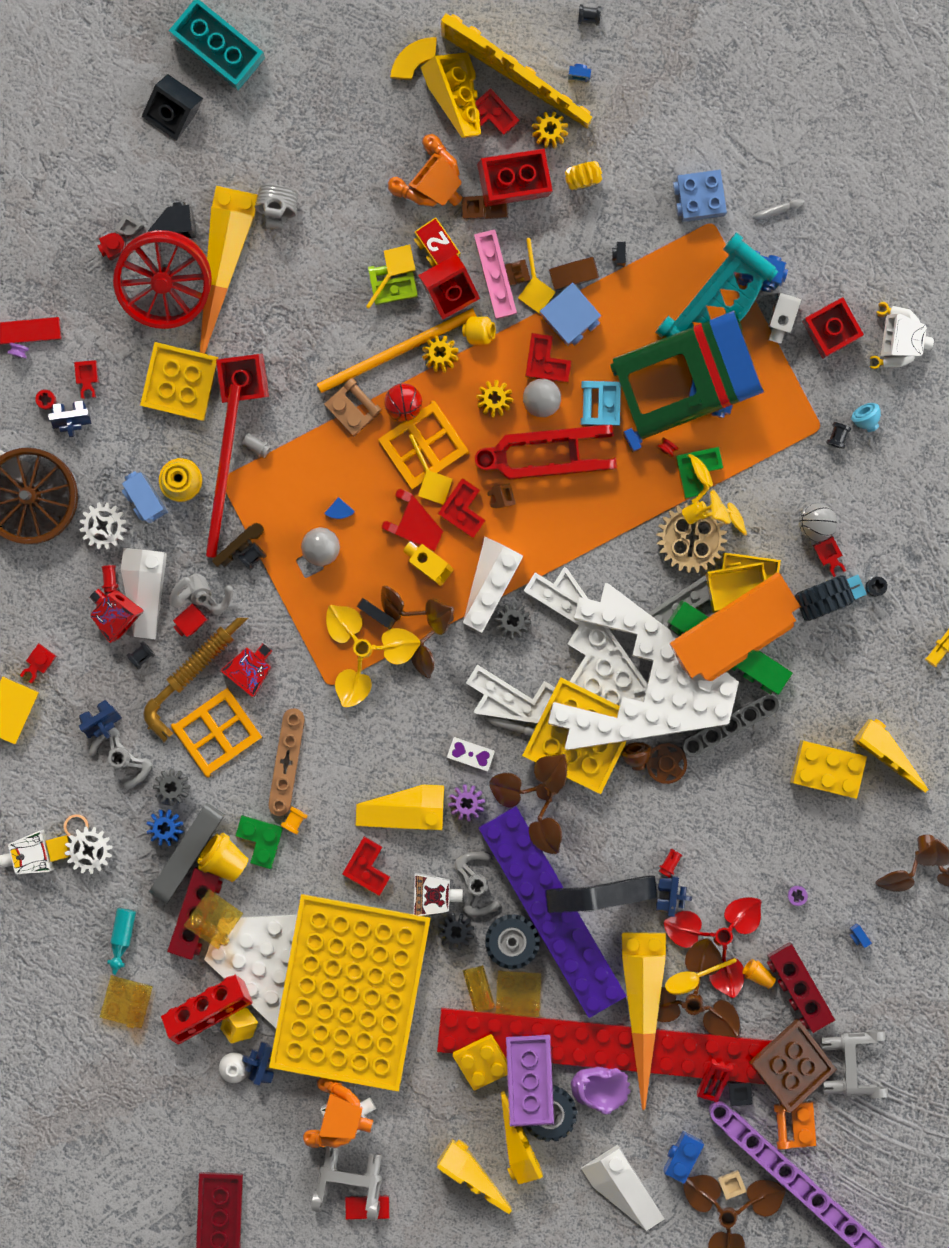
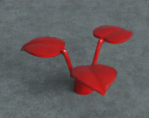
[663,897,762,998]

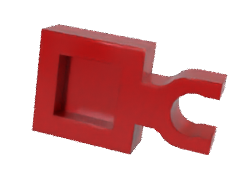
[74,360,99,399]
[812,536,846,577]
[20,643,57,684]

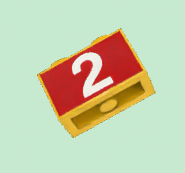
[413,217,461,267]

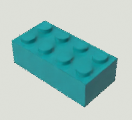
[169,0,265,91]

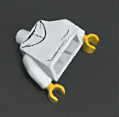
[869,302,934,369]

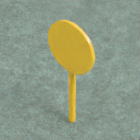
[665,958,737,995]

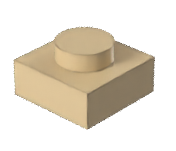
[718,1170,747,1200]

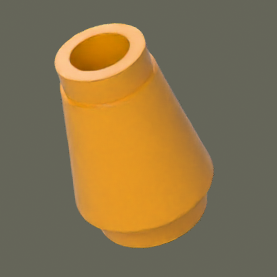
[742,959,776,989]

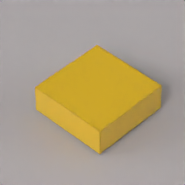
[46,835,71,862]

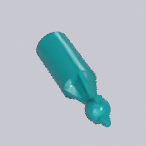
[107,908,136,975]

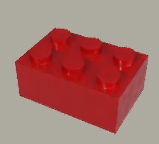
[477,148,553,207]

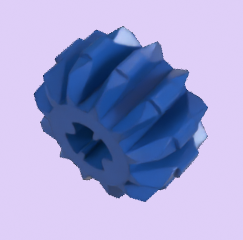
[146,809,183,846]

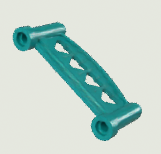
[655,232,778,338]

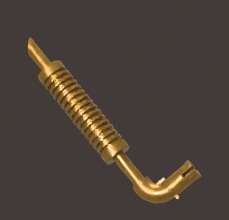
[143,618,249,743]

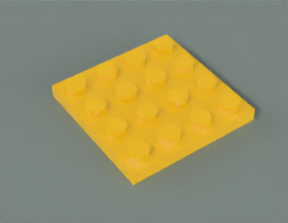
[522,677,627,794]

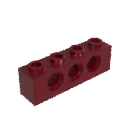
[167,867,223,960]
[767,942,835,1033]

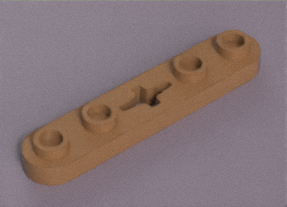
[268,708,305,816]

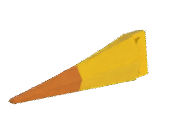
[200,186,258,354]
[622,932,666,1111]

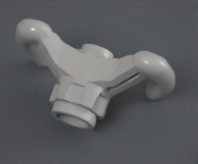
[169,574,233,615]
[89,728,152,789]
[455,852,501,917]

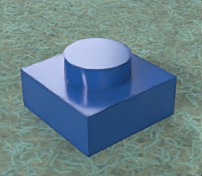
[568,64,591,82]
[623,428,643,452]
[850,923,872,948]

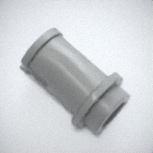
[242,433,271,458]

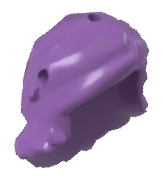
[571,1067,630,1115]

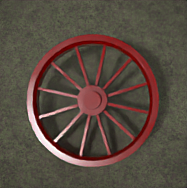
[113,230,212,329]

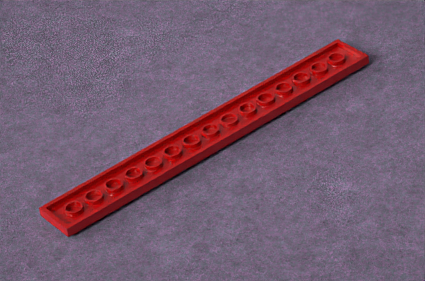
[437,1007,772,1085]

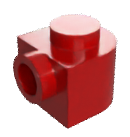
[97,233,126,261]

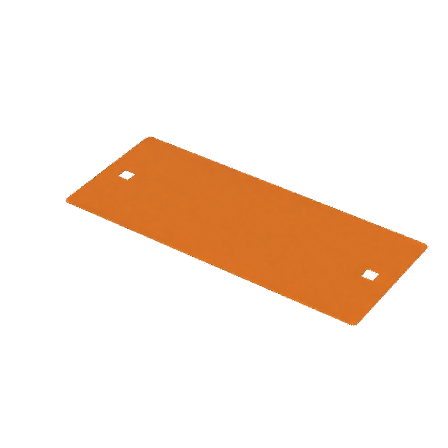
[226,223,820,685]

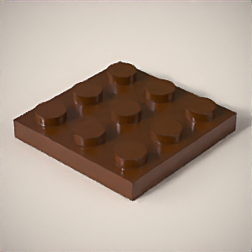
[749,1019,837,1113]

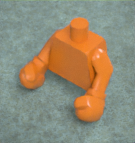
[388,134,462,207]
[303,1077,373,1148]

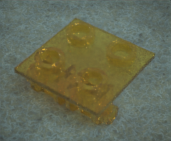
[184,889,244,949]
[495,971,541,1017]
[99,975,153,1029]

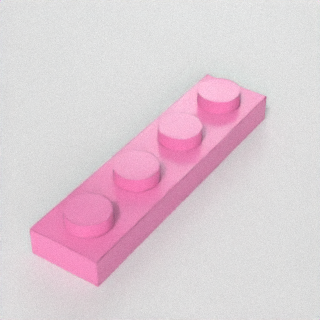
[474,229,517,319]

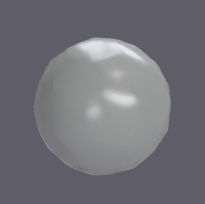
[523,379,561,417]
[301,527,340,566]

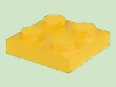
[453,1034,508,1091]

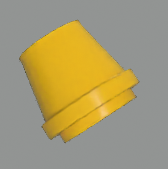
[159,458,203,502]
[198,832,249,882]

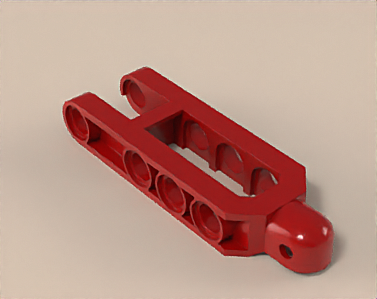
[474,425,617,480]

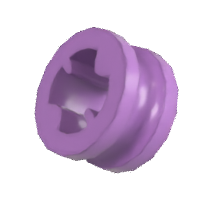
[7,343,29,359]
[788,886,808,906]

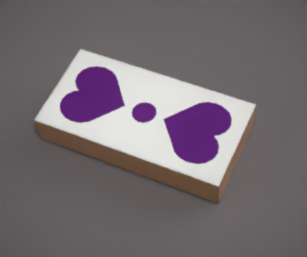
[447,737,495,771]

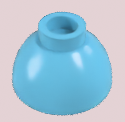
[851,403,881,432]

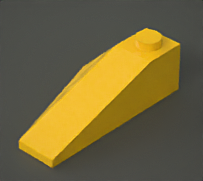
[421,52,481,138]
[853,719,929,793]
[356,785,444,830]
[501,1090,543,1184]
[437,1139,512,1214]

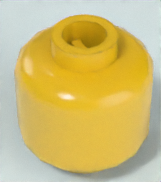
[462,317,496,345]

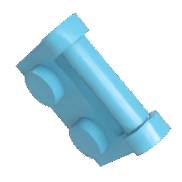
[580,381,621,426]

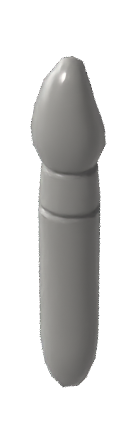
[753,199,804,220]
[487,717,534,737]

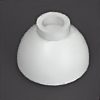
[219,1053,249,1083]

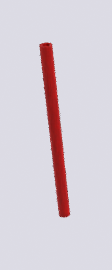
[206,384,241,558]

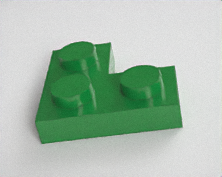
[676,447,723,499]
[235,815,284,869]

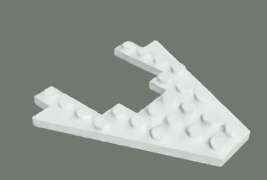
[466,567,647,723]
[548,583,739,750]
[204,914,297,1028]

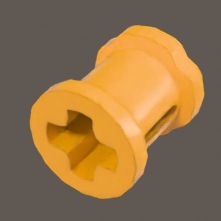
[281,806,308,835]

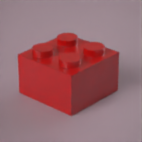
[418,254,480,320]
[802,297,864,359]
[216,354,269,403]

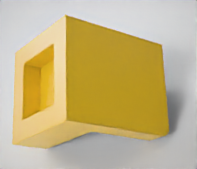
[220,1008,258,1043]

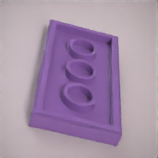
[506,1035,554,1127]

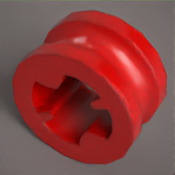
[35,389,56,410]
[657,437,679,457]

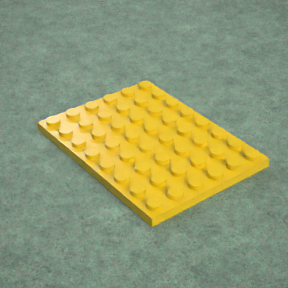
[269,894,431,1092]

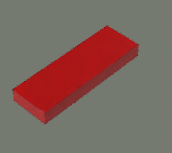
[0,317,62,345]

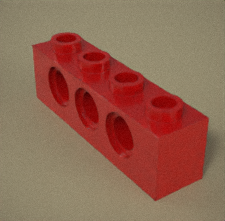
[161,974,253,1045]

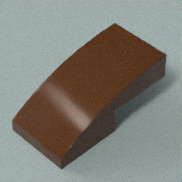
[462,195,509,219]
[549,257,599,290]

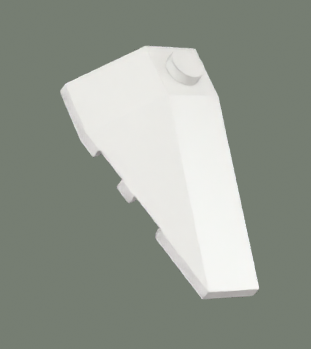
[121,548,167,640]
[581,1144,665,1231]

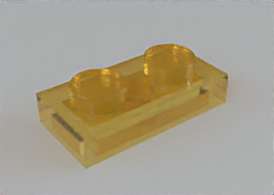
[462,965,495,1012]

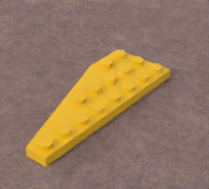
[441,13,593,128]

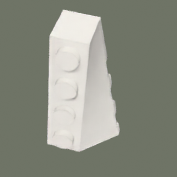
[463,537,523,633]

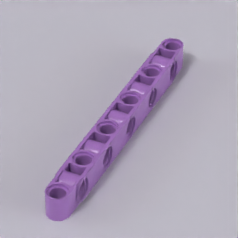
[709,1101,885,1248]

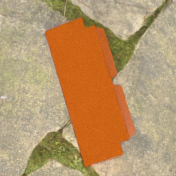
[669,572,800,681]

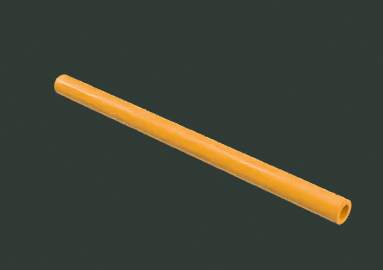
[317,308,477,393]

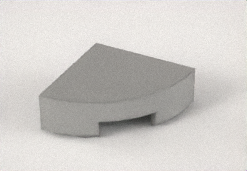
[114,214,144,236]

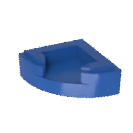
[324,497,355,519]

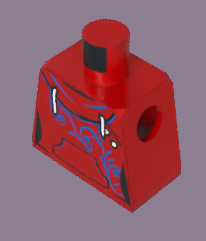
[89,589,144,643]
[221,643,272,697]

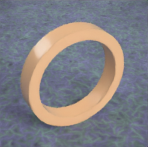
[64,814,89,837]

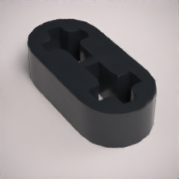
[356,597,396,629]

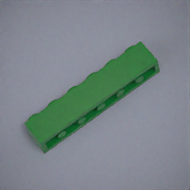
[667,600,793,695]

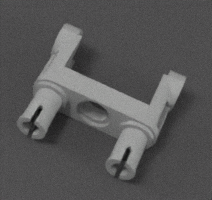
[821,1030,888,1098]
[311,1147,382,1221]

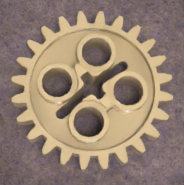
[656,503,727,573]

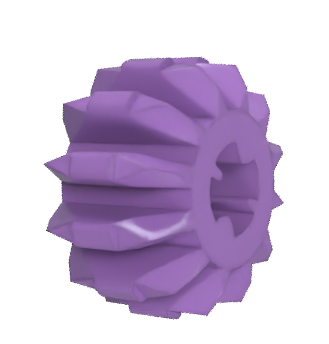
[448,784,485,822]

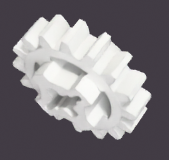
[80,502,127,550]
[65,826,113,874]

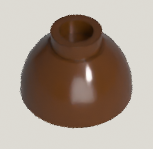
[621,742,651,771]

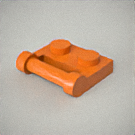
[774,1101,816,1149]

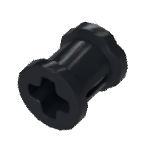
[578,4,601,26]
[826,422,851,449]
[238,542,267,571]
[865,576,888,597]
[126,641,156,669]

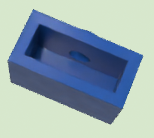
[663,1131,704,1184]

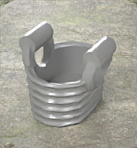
[254,184,299,230]

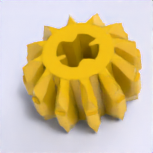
[532,112,568,149]
[565,161,602,190]
[422,336,459,373]
[476,380,513,417]

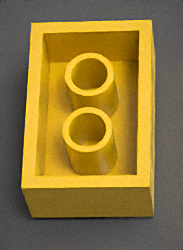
[790,740,867,799]

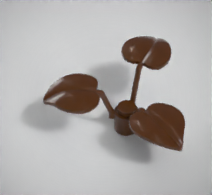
[381,586,454,678]
[489,754,567,854]
[875,834,949,892]
[657,938,740,1037]
[683,1175,786,1248]

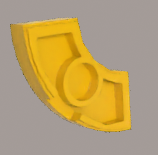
[390,37,437,80]

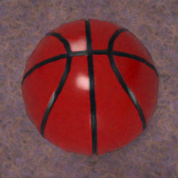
[384,383,423,422]

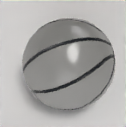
[799,503,837,542]

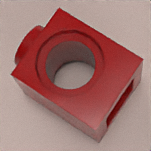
[173,603,208,637]

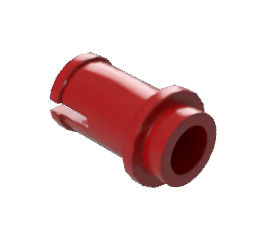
[101,565,119,593]
[658,849,683,878]

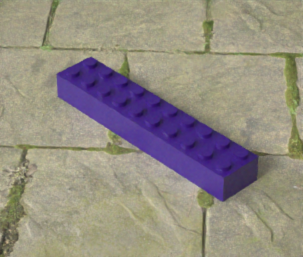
[478,806,626,1018]

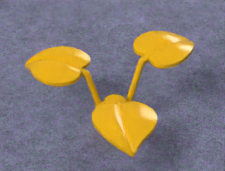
[682,454,747,536]
[326,605,421,707]

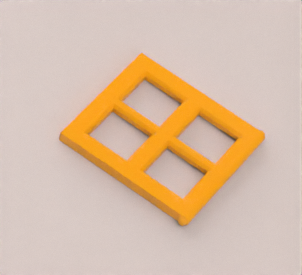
[378,400,469,490]
[171,687,262,778]

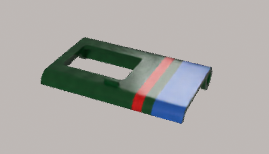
[610,310,764,439]

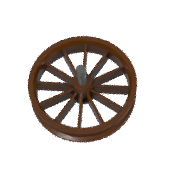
[0,448,78,544]

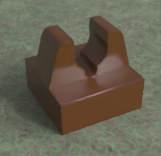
[505,259,531,287]
[487,484,515,508]

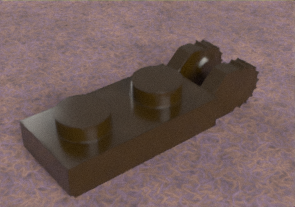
[212,522,264,568]

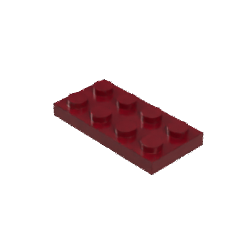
[196,1172,243,1248]

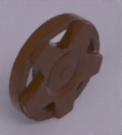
[646,743,687,784]

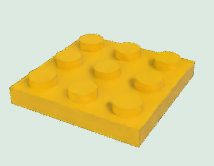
[140,342,219,421]

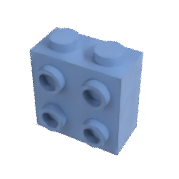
[673,169,727,222]
[539,283,601,347]
[122,471,168,523]

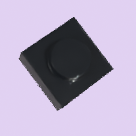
[612,242,626,267]
[728,1082,752,1106]

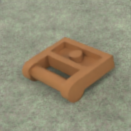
[324,378,382,436]

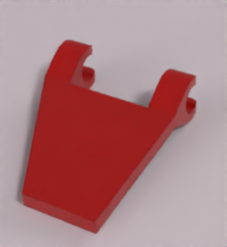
[382,489,443,551]

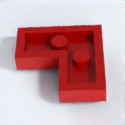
[475,88,520,136]
[525,333,571,383]
[438,478,486,538]
[342,836,391,896]

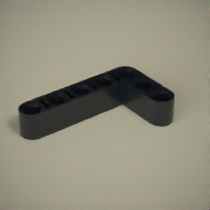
[545,876,658,913]

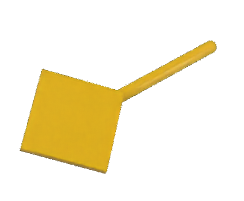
[518,238,556,314]
[366,244,416,309]
[409,434,453,505]

